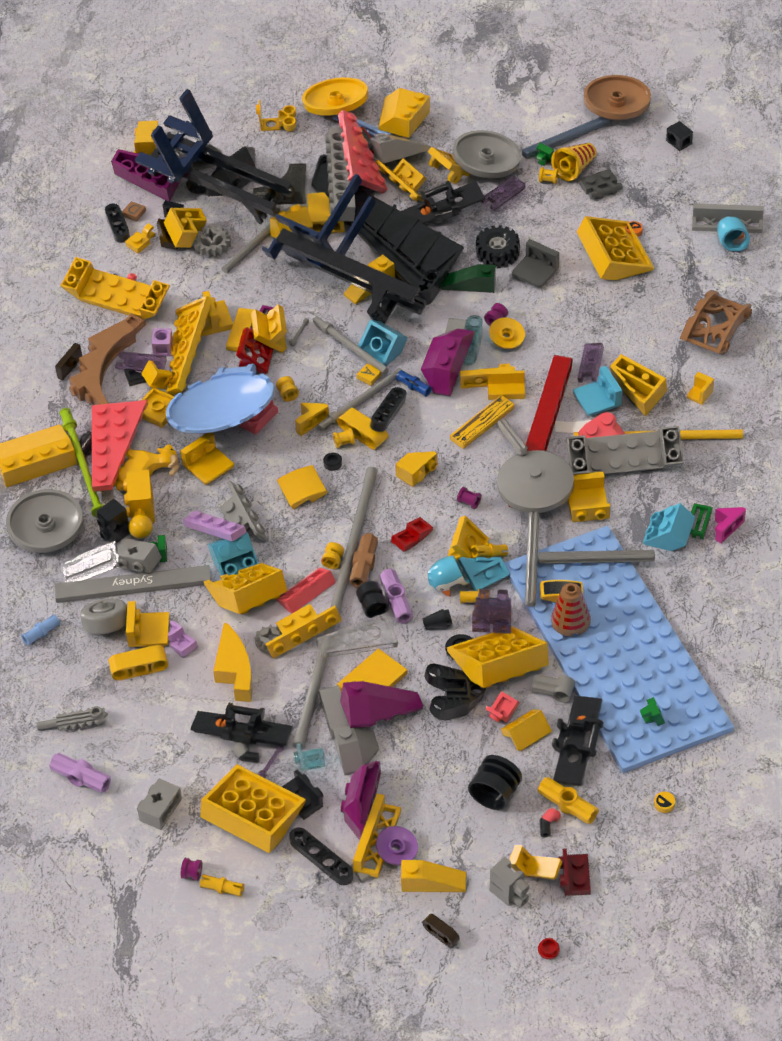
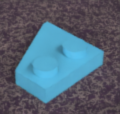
[458,557,510,591]

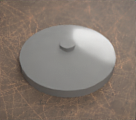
[452,130,521,178]
[497,450,574,513]
[6,489,83,553]

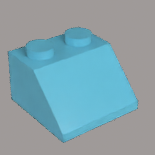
[358,320,408,366]

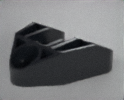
[424,663,486,720]

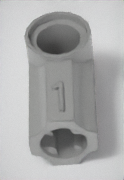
[532,674,575,703]

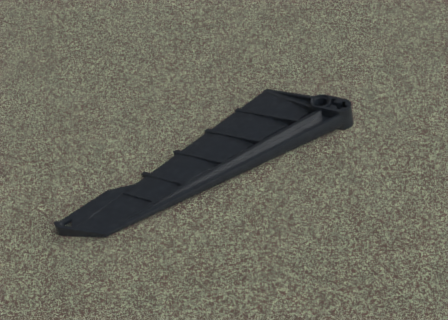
[311,154,464,305]

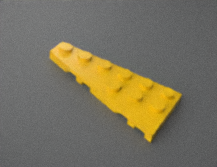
[166,296,212,395]

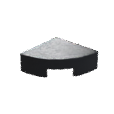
[124,369,146,387]

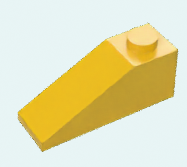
[344,255,395,305]
[401,860,466,892]

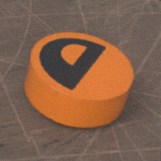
[625,221,643,237]

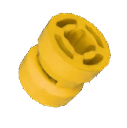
[276,376,299,402]
[321,542,345,569]

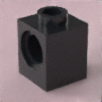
[666,121,693,151]

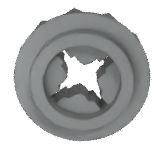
[254,624,282,652]

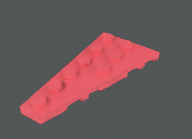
[338,110,387,193]
[92,400,148,492]

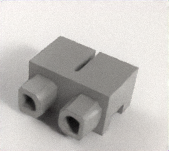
[489,857,530,908]

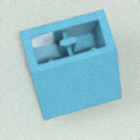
[643,503,695,551]
[207,532,259,576]

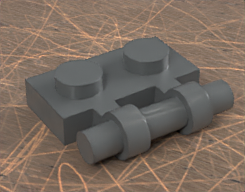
[579,169,623,199]

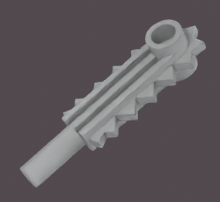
[36,706,108,731]

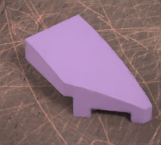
[168,620,198,657]

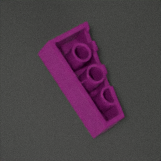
[111,149,183,201]

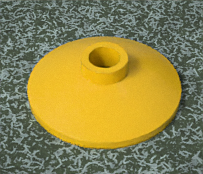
[489,317,525,349]

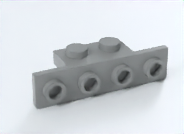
[220,480,268,542]

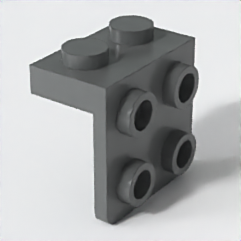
[512,239,560,288]

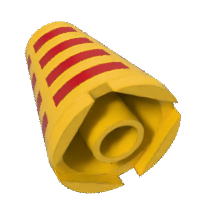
[551,143,597,181]

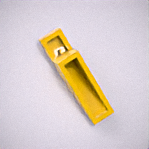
[213,623,253,702]

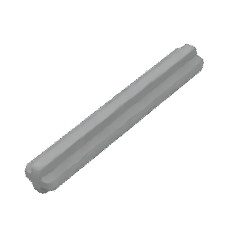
[497,419,528,456]

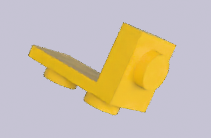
[510,845,562,879]

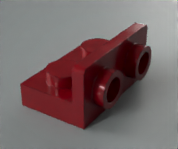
[558,849,591,896]

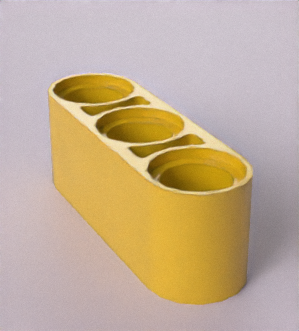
[337,408,389,450]
[108,645,169,681]

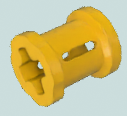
[539,167,559,184]
[332,428,355,448]

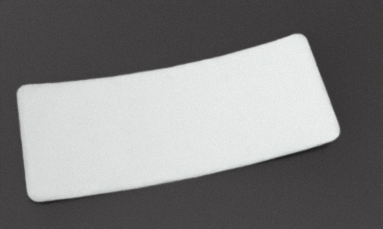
[555,420,591,433]

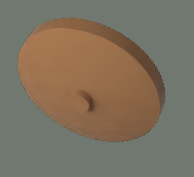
[584,75,651,120]

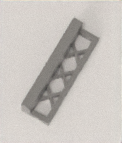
[692,203,764,233]

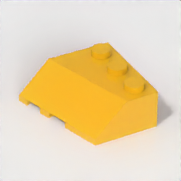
[378,88,430,138]
[203,563,287,614]

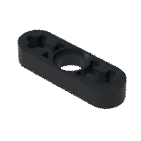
[105,203,130,243]

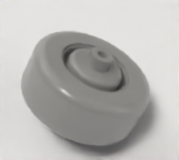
[80,598,127,634]

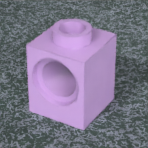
[152,328,173,357]

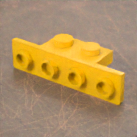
[376,158,427,202]
[265,604,342,659]

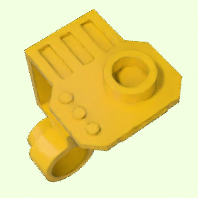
[256,100,296,132]

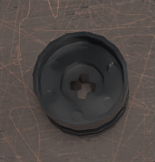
[468,755,522,811]

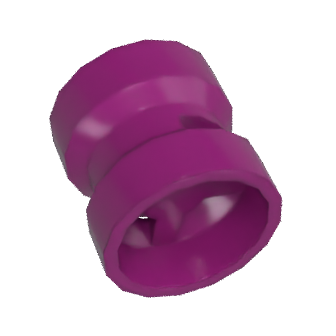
[484,303,508,326]

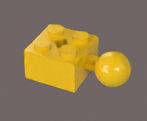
[123,470,155,539]

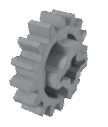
[193,225,231,257]

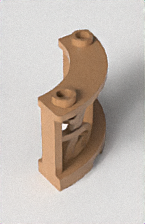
[680,290,752,354]

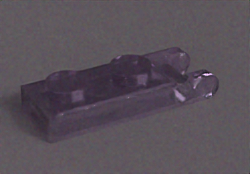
[481,176,526,211]
[578,343,604,383]
[115,351,167,372]

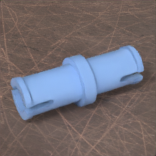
[21,614,60,646]

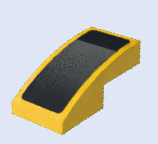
[540,580,583,602]

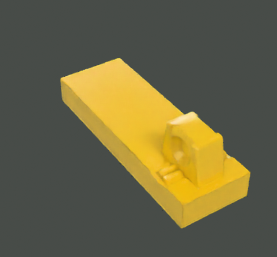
[460,363,515,389]

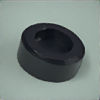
[323,452,342,471]

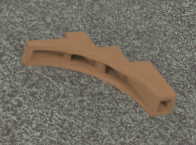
[69,319,136,405]

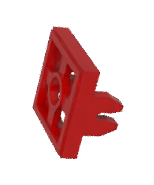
[236,327,274,375]

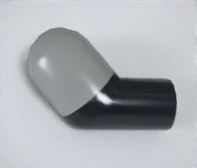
[233,742,260,763]

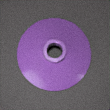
[376,826,418,865]

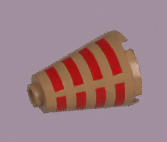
[551,583,591,636]

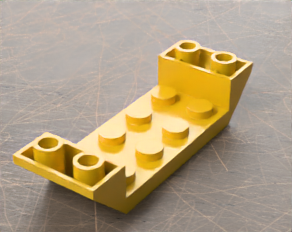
[60,257,170,320]

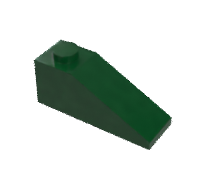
[441,264,496,293]

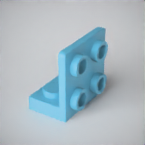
[573,366,622,416]

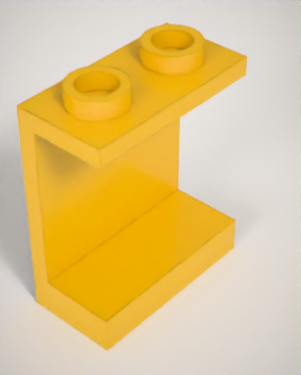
[568,472,610,522]

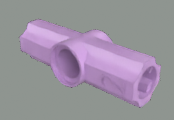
[380,568,413,624]
[49,753,111,793]

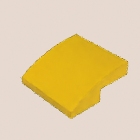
[277,465,328,510]

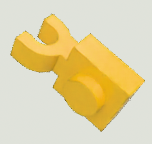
[125,223,155,254]

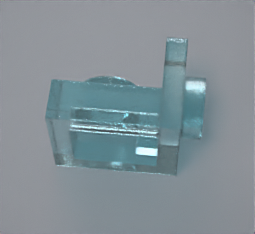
[293,743,325,771]

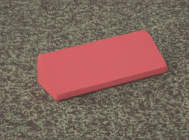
[276,567,335,613]

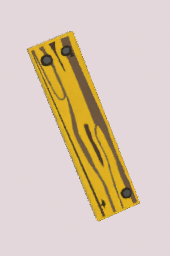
[450,395,515,449]

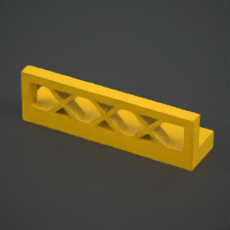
[353,793,401,878]

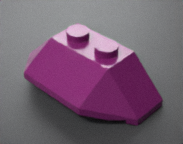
[421,328,475,397]
[341,761,381,840]

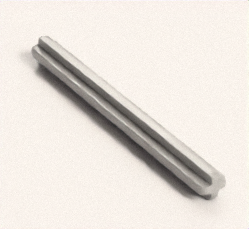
[525,512,539,607]
[538,550,655,564]

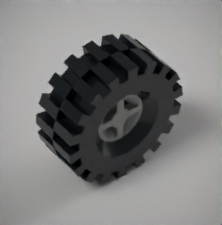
[476,225,520,269]

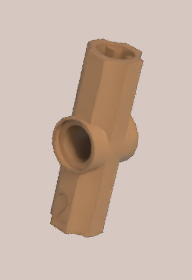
[350,533,378,588]

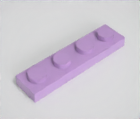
[183,511,246,541]

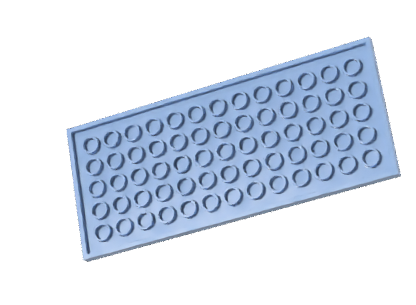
[504,525,734,773]

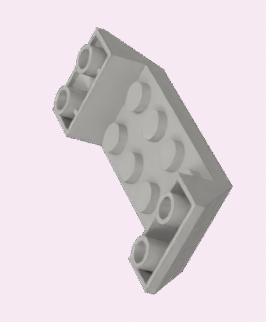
[566,426,684,475]

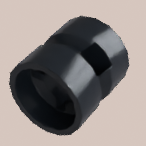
[356,581,389,618]

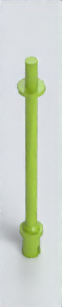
[59,408,104,517]

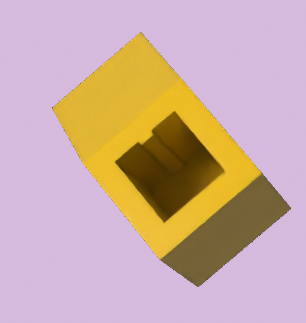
[395,451,438,487]

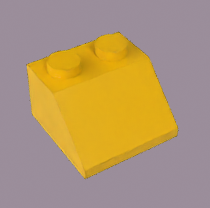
[270,204,313,238]

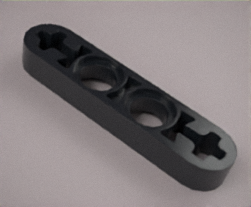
[370,387,407,432]
[289,827,354,885]

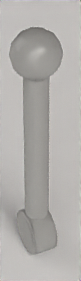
[289,318,309,346]

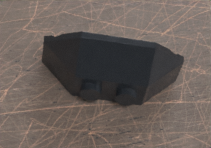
[205,146,256,197]

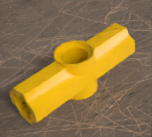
[537,777,599,824]

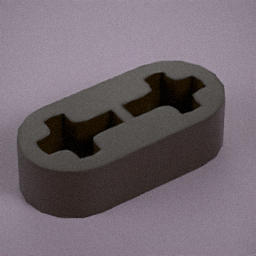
[422,914,460,948]

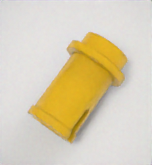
[460,589,485,605]

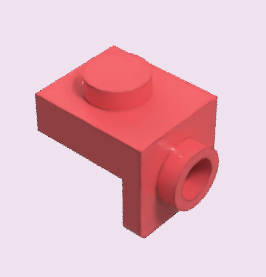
[486,691,520,723]

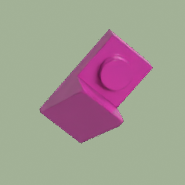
[715,507,746,544]

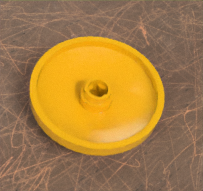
[302,77,369,115]

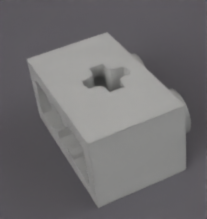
[113,538,162,574]
[137,778,182,830]

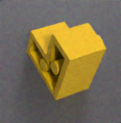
[164,208,207,248]

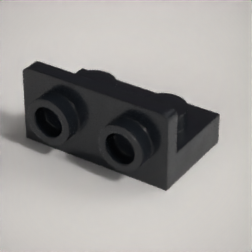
[282,770,323,820]

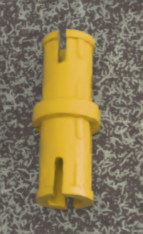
[470,543,508,558]
[200,874,244,897]

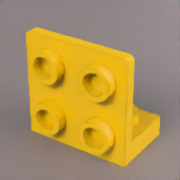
[180,433,234,485]
[126,601,169,647]

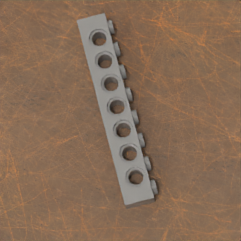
[325,127,355,221]

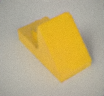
[295,402,329,436]

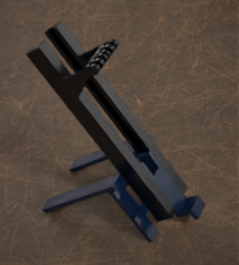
[135,89,295,224]
[262,174,427,324]

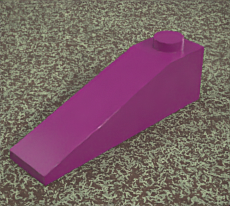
[340,681,423,728]

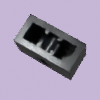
[96,499,130,545]

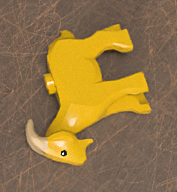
[114,444,179,491]

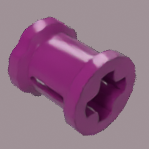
[457,486,482,509]

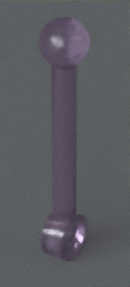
[258,746,284,778]

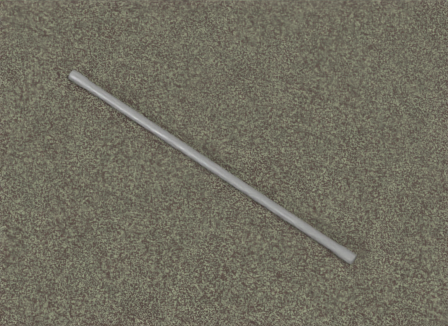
[292,467,378,749]

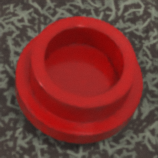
[538,938,560,959]

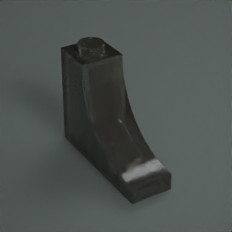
[253,163,307,205]

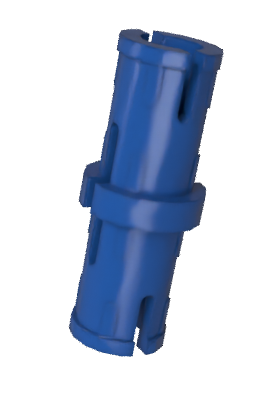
[396,370,432,397]

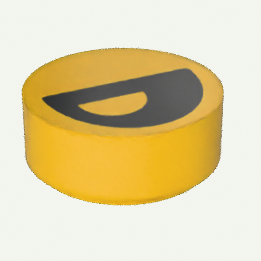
[654,791,675,813]

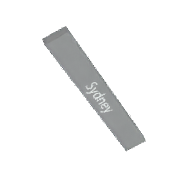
[55,565,211,603]

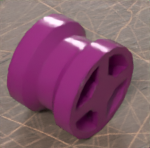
[181,857,203,881]

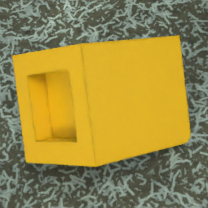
[141,360,173,389]
[687,372,714,405]

